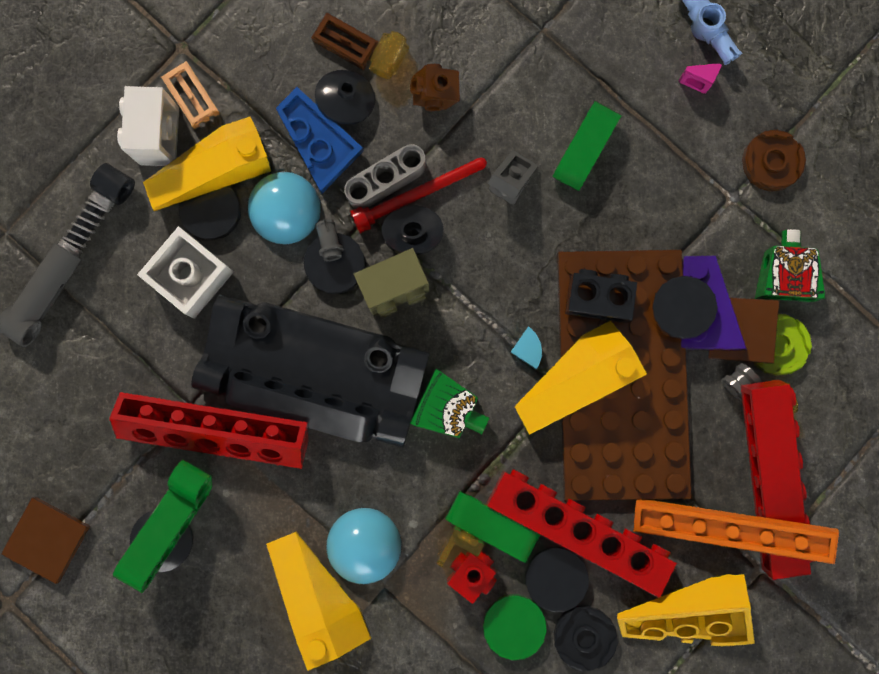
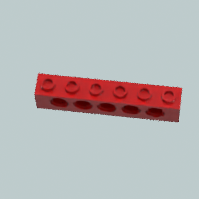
[109,392,309,469]
[486,469,677,598]

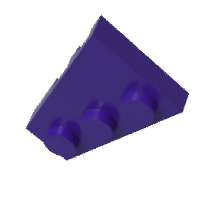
[681,256,747,350]

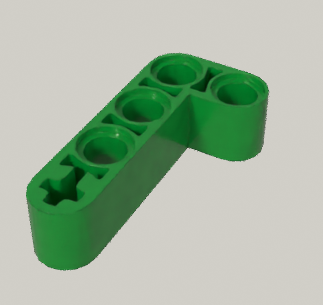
[113,460,212,593]

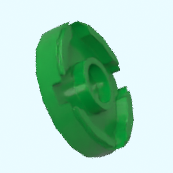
[483,594,547,660]

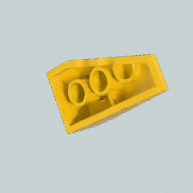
[143,117,271,211]
[514,321,647,435]
[266,532,371,671]
[617,574,755,647]

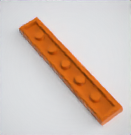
[633,499,839,564]

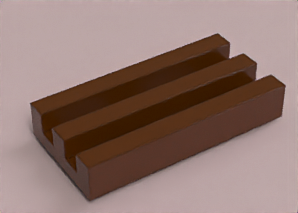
[311,13,379,70]

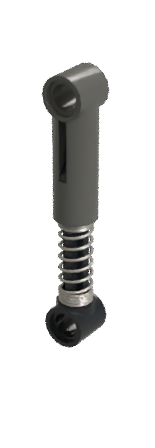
[0,163,135,347]

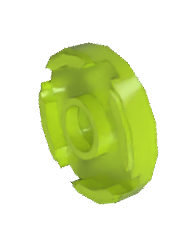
[754,314,812,376]

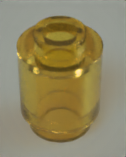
[369,31,410,80]

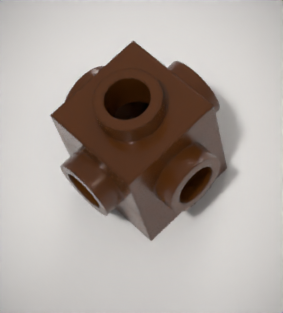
[410,64,460,111]

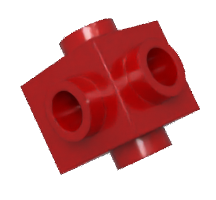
[447,549,497,604]

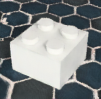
[117,86,179,166]
[137,226,234,319]

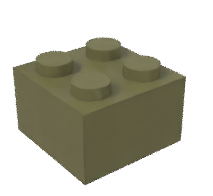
[354,248,429,318]

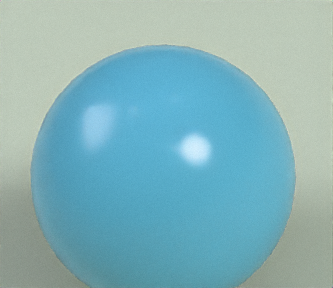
[248,172,321,244]
[326,508,401,584]

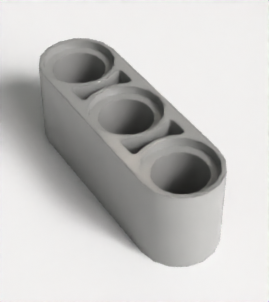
[344,144,426,209]

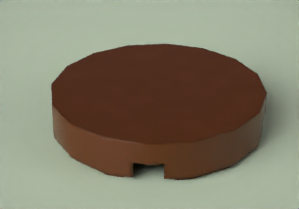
[742,130,806,192]

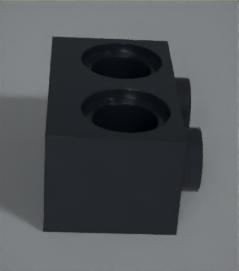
[565,269,637,323]

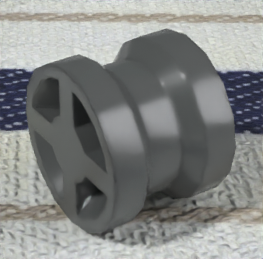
[721,363,762,402]

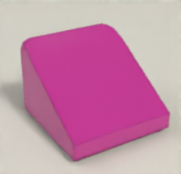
[678,64,722,94]

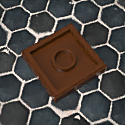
[708,298,779,364]
[1,497,90,584]

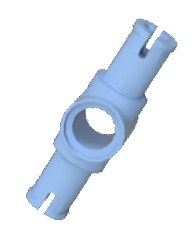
[682,0,742,65]

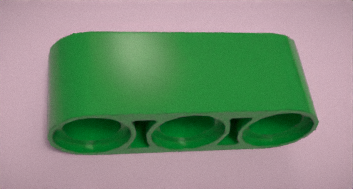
[552,101,622,192]
[445,491,540,563]

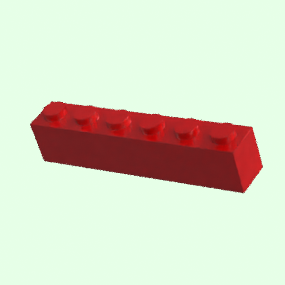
[741,380,813,580]

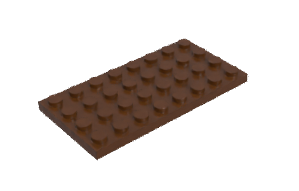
[557,250,691,501]

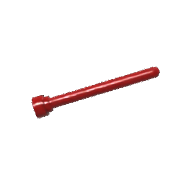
[350,157,487,233]

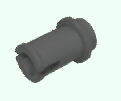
[315,219,344,261]

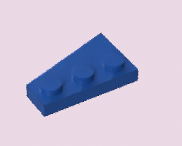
[276,87,364,194]

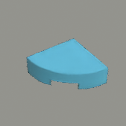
[510,326,542,370]

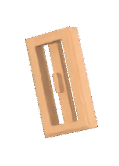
[161,61,220,129]

